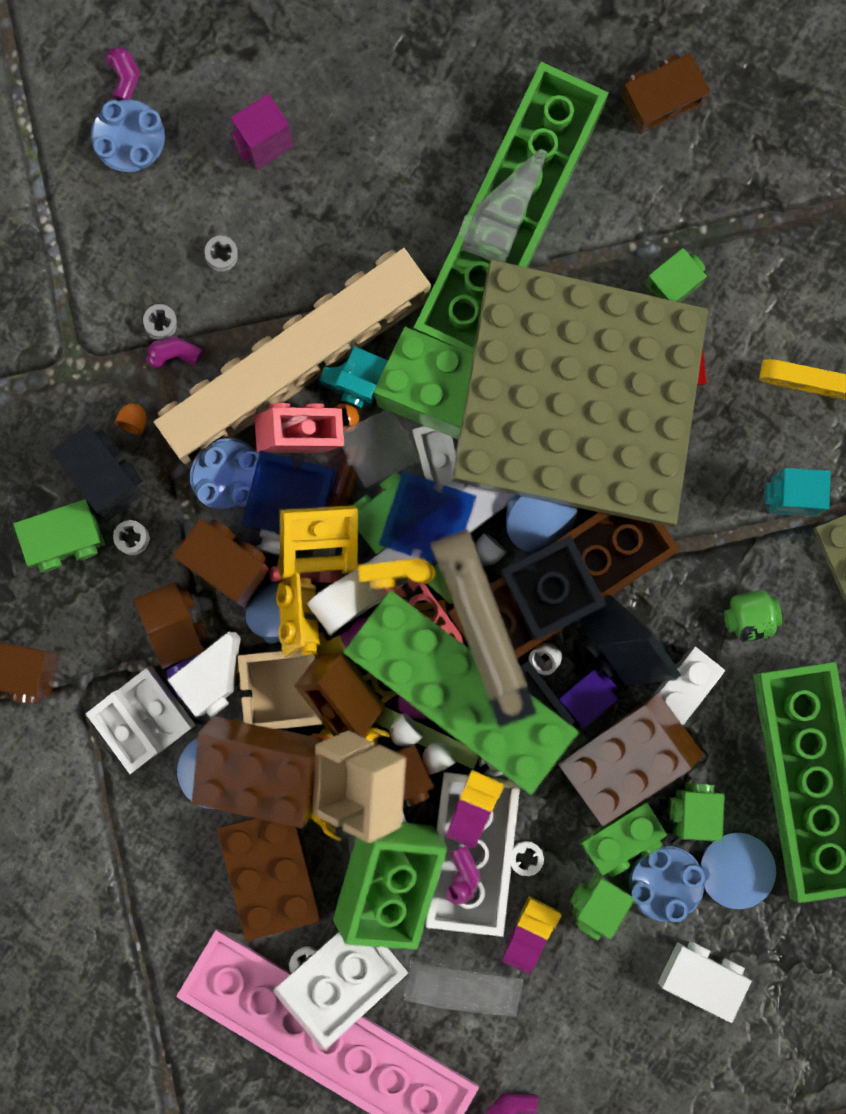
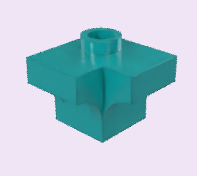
[319,346,388,409]

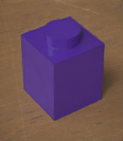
[557,670,618,729]

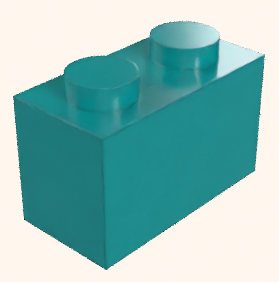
[764,468,831,517]

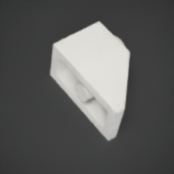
[168,632,241,717]

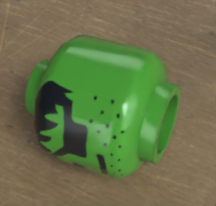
[724,590,782,642]

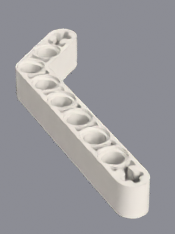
[307,485,515,635]

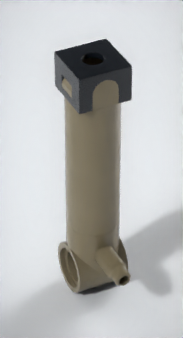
[431,529,538,728]

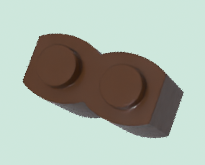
[134,582,210,669]

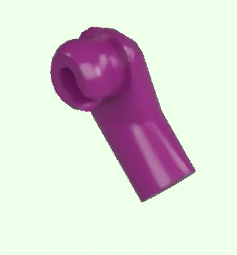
[105,47,140,101]
[146,336,203,368]
[446,845,480,905]
[486,1093,538,1114]

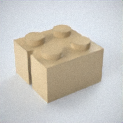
[238,649,323,729]
[313,730,406,843]

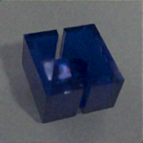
[241,450,336,534]
[378,471,478,565]

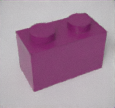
[230,93,294,170]

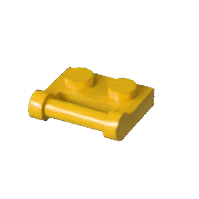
[278,506,358,578]
[358,558,435,590]

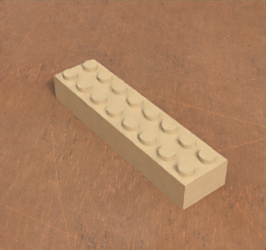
[154,248,431,469]

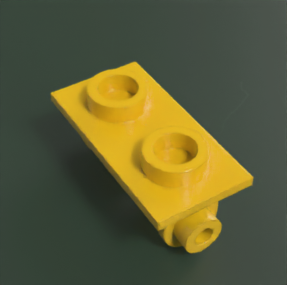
[276,572,320,657]

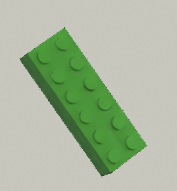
[344,590,579,795]
[753,662,846,903]

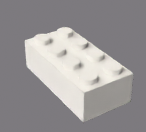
[426,771,520,936]

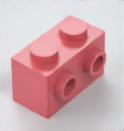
[254,403,344,453]

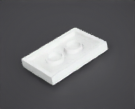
[272,932,408,1051]

